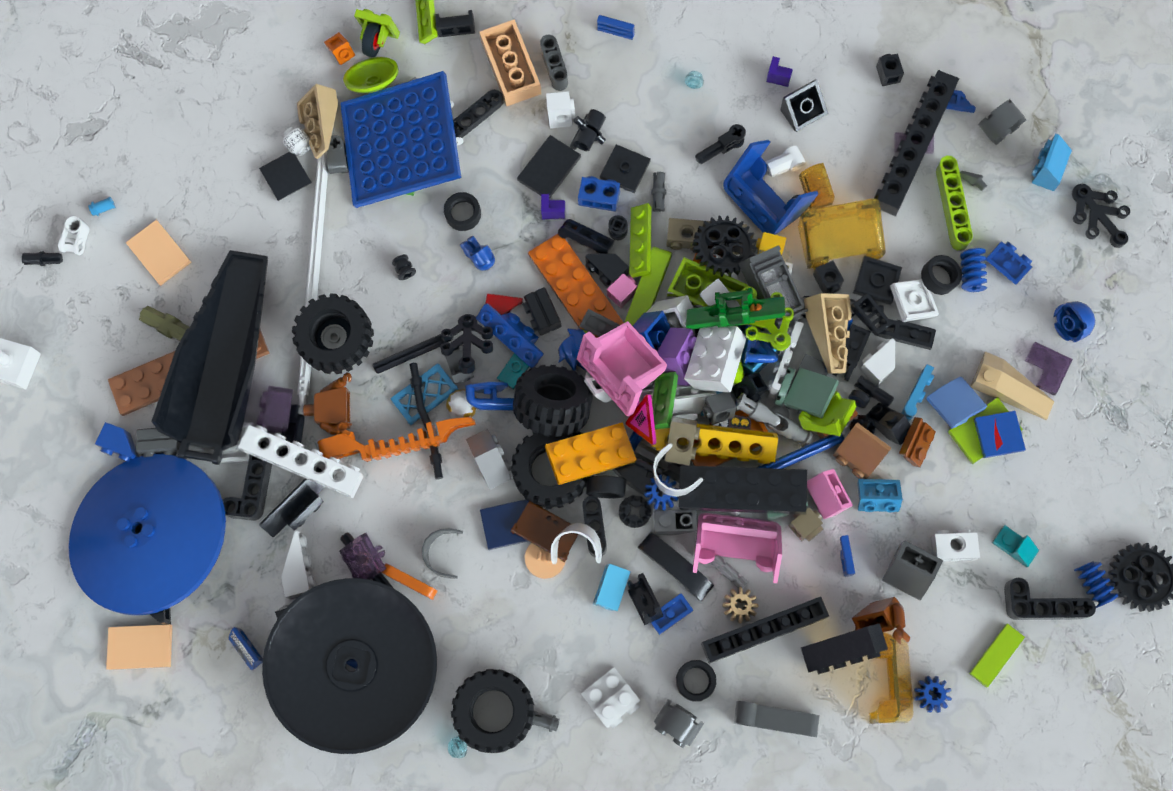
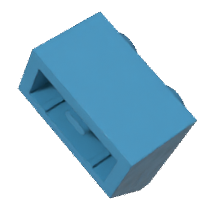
[1031,133,1072,191]

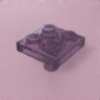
[339,533,386,580]

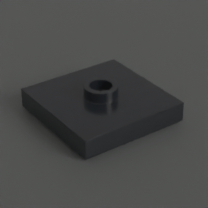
[600,144,651,193]
[853,255,902,305]

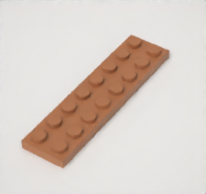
[108,329,270,416]

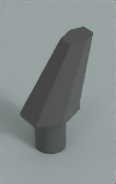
[960,171,987,191]

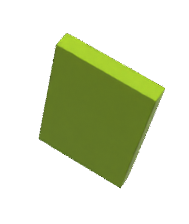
[948,397,1023,465]

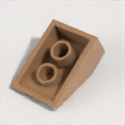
[833,423,891,479]

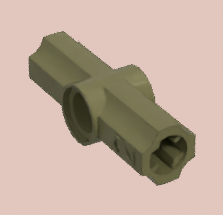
[139,305,190,341]

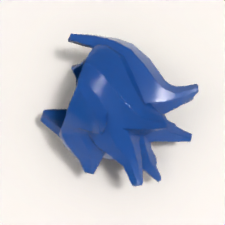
[558,328,588,371]

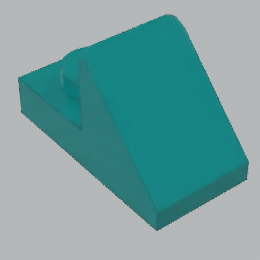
[992,525,1039,567]

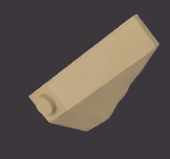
[804,293,852,374]

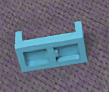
[593,564,631,611]

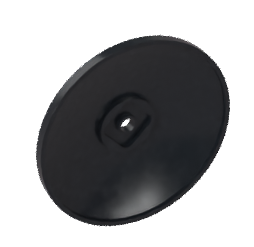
[262,578,437,754]

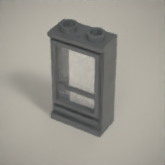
[738,245,808,329]

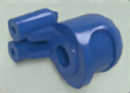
[460,236,495,271]

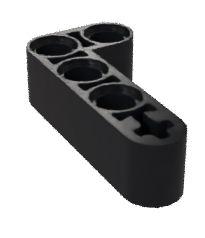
[223,441,272,521]
[1004,577,1096,620]

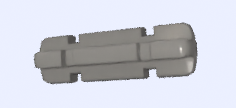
[711,555,747,588]

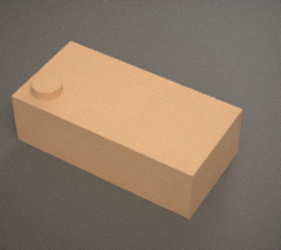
[479,19,541,107]

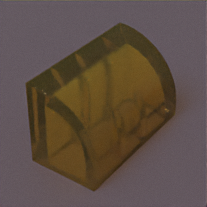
[799,163,835,210]

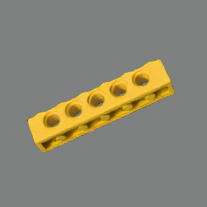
[651,420,778,464]

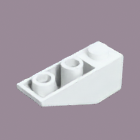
[281,531,316,599]

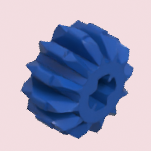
[644,475,679,511]
[914,676,952,713]

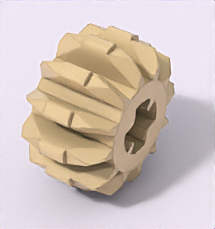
[722,587,759,624]

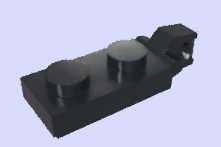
[279,404,305,460]

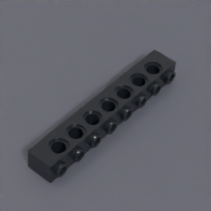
[873,70,960,216]

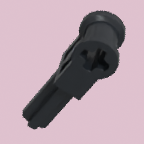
[695,124,746,164]

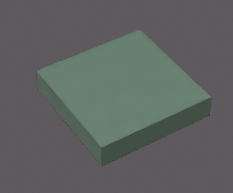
[783,368,839,418]

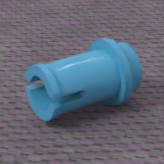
[88,197,116,216]

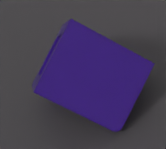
[766,56,793,87]
[541,194,565,220]

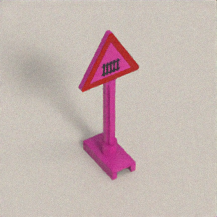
[625,394,656,445]

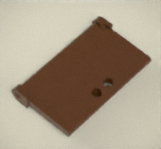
[511,501,579,562]

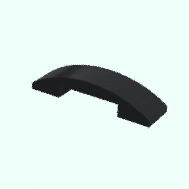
[638,532,714,601]

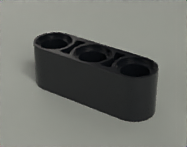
[582,496,607,557]

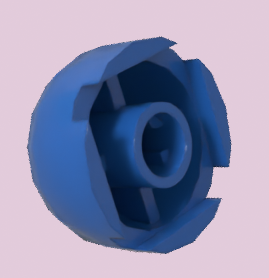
[1054,301,1095,342]

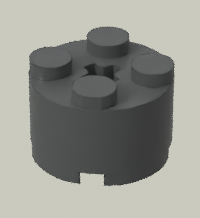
[978,99,1026,145]
[654,699,704,748]

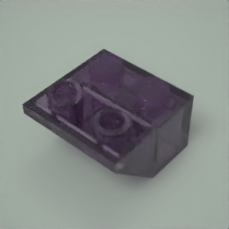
[256,386,293,433]

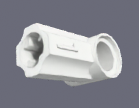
[765,146,806,178]

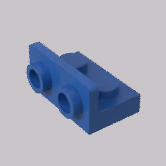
[986,241,1033,285]

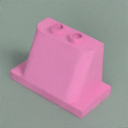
[577,322,667,417]

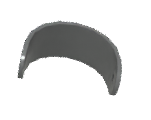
[422,529,463,579]

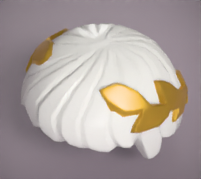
[446,389,477,419]

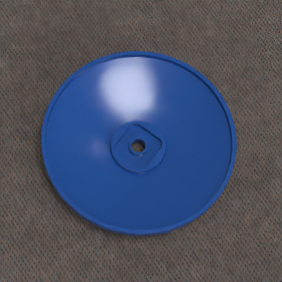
[69,454,226,615]

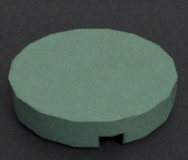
[774,367,796,407]

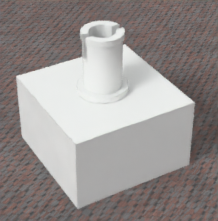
[0,338,41,390]

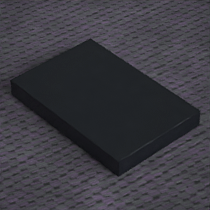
[517,135,581,198]

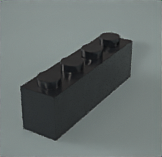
[801,624,888,675]

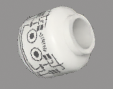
[283,127,311,156]

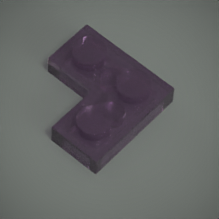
[1025,342,1073,396]

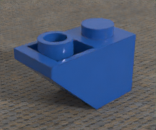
[95,422,139,462]

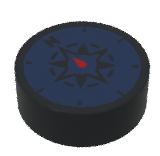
[848,389,870,408]

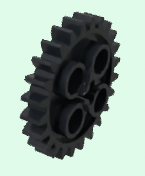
[692,215,757,277]
[1108,543,1173,612]

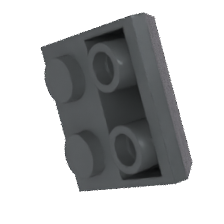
[882,541,943,600]

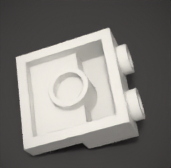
[581,667,640,729]

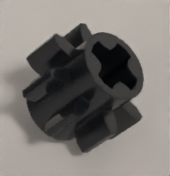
[850,415,876,434]

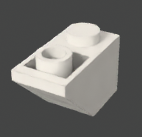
[860,338,895,385]

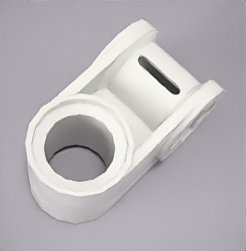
[58,216,89,255]

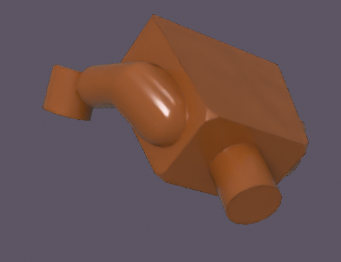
[303,372,352,435]
[852,597,910,645]

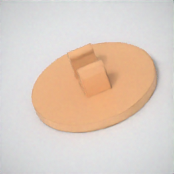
[525,543,566,579]

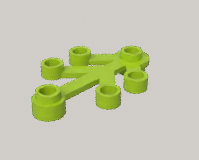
[741,286,794,351]

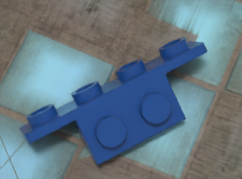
[476,304,544,368]

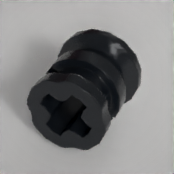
[392,254,416,280]

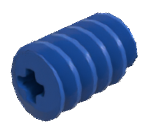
[960,248,987,292]
[1074,561,1118,608]

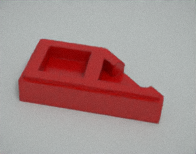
[485,294,523,315]

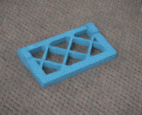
[390,364,459,425]

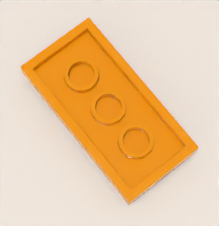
[545,422,637,485]

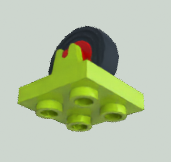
[354,9,400,57]

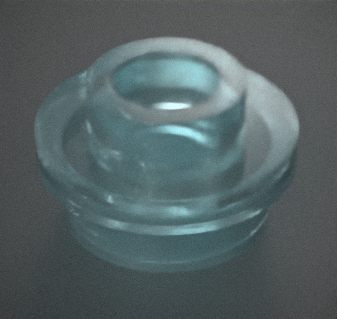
[685,71,704,89]
[448,736,467,759]

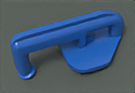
[738,324,778,364]
[465,382,514,411]

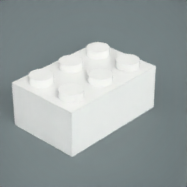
[684,326,746,392]

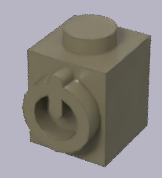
[788,507,824,542]

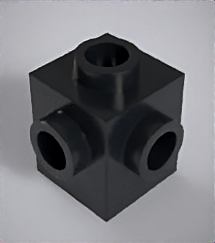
[732,372,769,402]

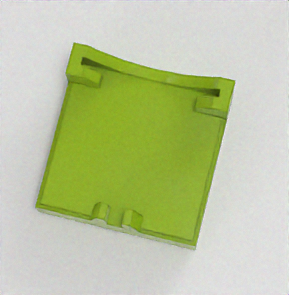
[799,391,857,436]

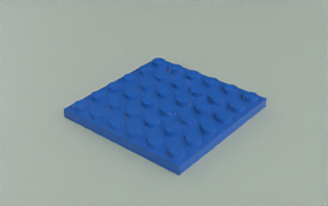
[340,71,462,208]

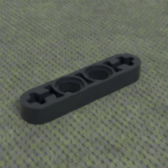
[453,89,503,138]

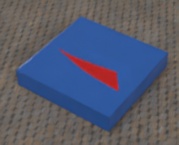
[974,411,1026,458]

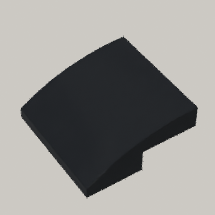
[259,152,312,201]

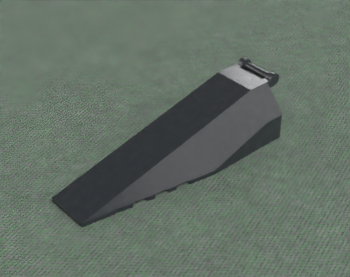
[152,250,268,465]

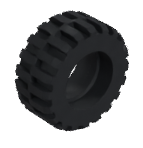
[292,293,374,374]
[513,365,593,437]
[511,432,589,509]
[451,669,535,753]

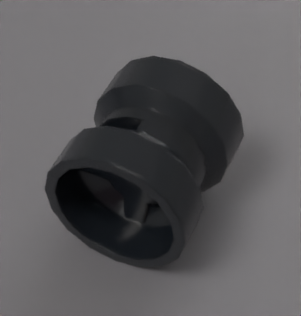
[608,215,628,241]

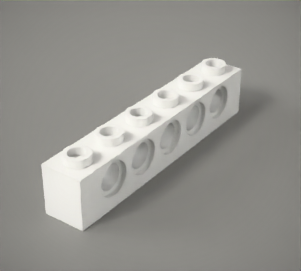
[238,425,363,499]

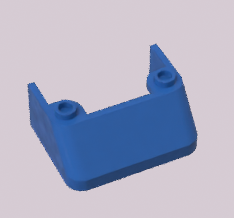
[723,140,819,235]

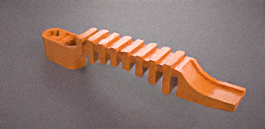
[317,417,476,462]

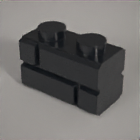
[522,287,562,336]

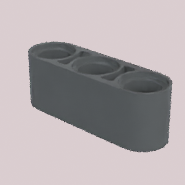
[540,34,568,91]

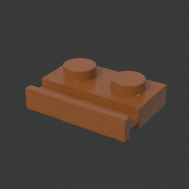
[899,417,936,468]

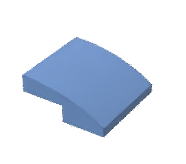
[926,376,987,429]

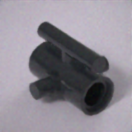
[570,109,606,151]

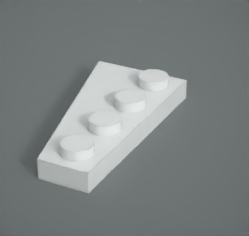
[767,321,804,401]

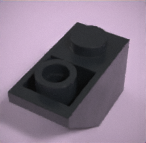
[585,254,629,286]
[866,403,911,445]

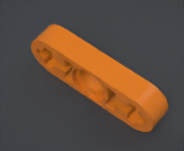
[381,563,438,600]

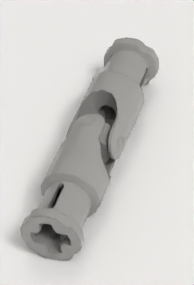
[735,393,813,447]

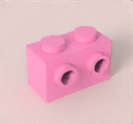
[807,469,853,519]

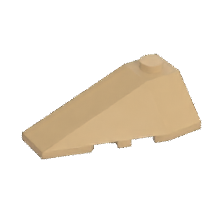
[297,84,338,159]
[970,352,1054,420]

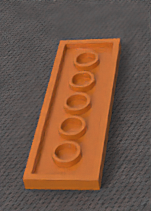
[528,234,624,338]

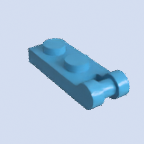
[901,364,935,421]

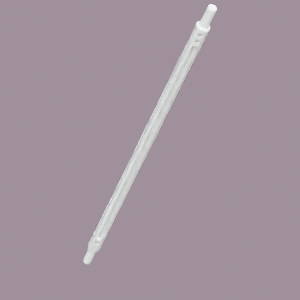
[297,151,328,415]

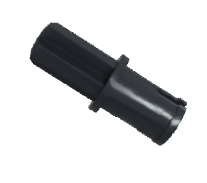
[22,251,63,266]
[854,375,894,407]

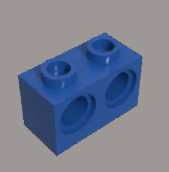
[578,176,620,212]

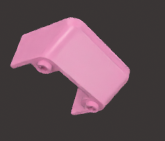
[693,513,782,583]

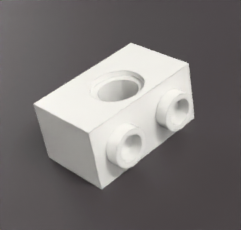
[546,91,575,129]
[931,529,980,562]

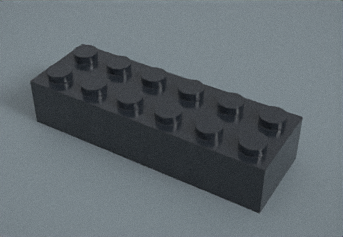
[678,466,807,515]

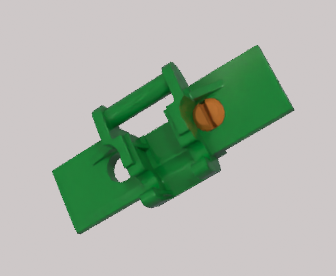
[686,287,785,329]

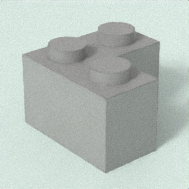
[466,429,512,489]

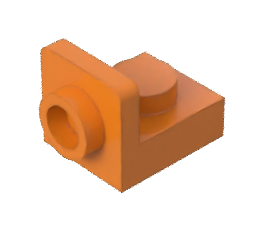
[324,32,355,65]

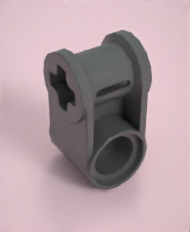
[327,135,349,174]

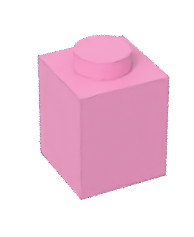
[607,274,637,308]

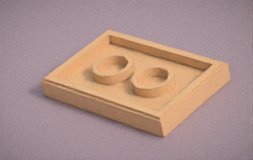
[126,219,192,286]
[106,624,172,670]

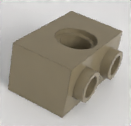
[665,417,700,466]

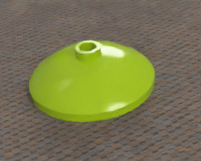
[343,57,399,93]

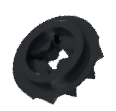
[619,495,651,528]

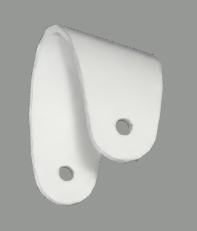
[653,443,703,497]
[551,523,602,564]

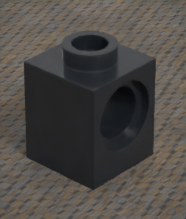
[876,53,904,86]
[813,260,844,294]

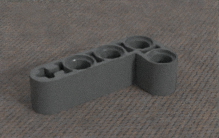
[734,701,820,737]

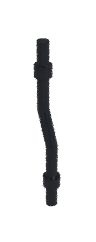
[409,363,443,480]

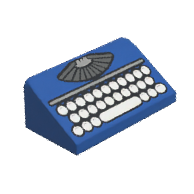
[228,627,263,670]

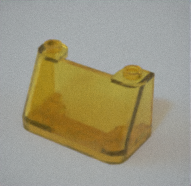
[798,199,886,270]
[869,633,914,724]

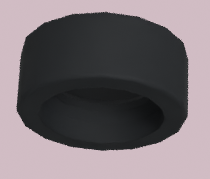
[444,192,481,231]
[921,255,962,295]
[586,476,626,499]
[676,660,717,701]

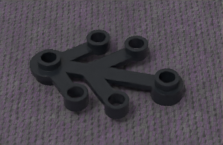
[1072,184,1130,248]
[440,314,493,374]

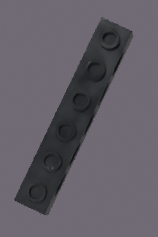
[701,596,829,664]

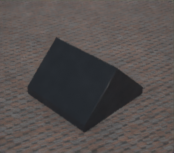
[780,79,828,132]

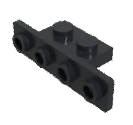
[259,467,324,537]

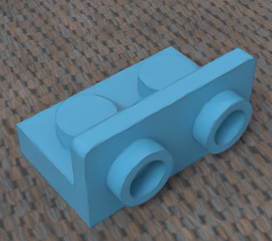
[857,479,903,513]

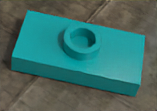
[497,353,529,390]

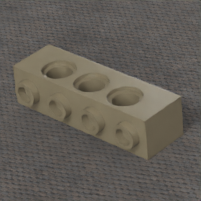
[667,218,747,255]

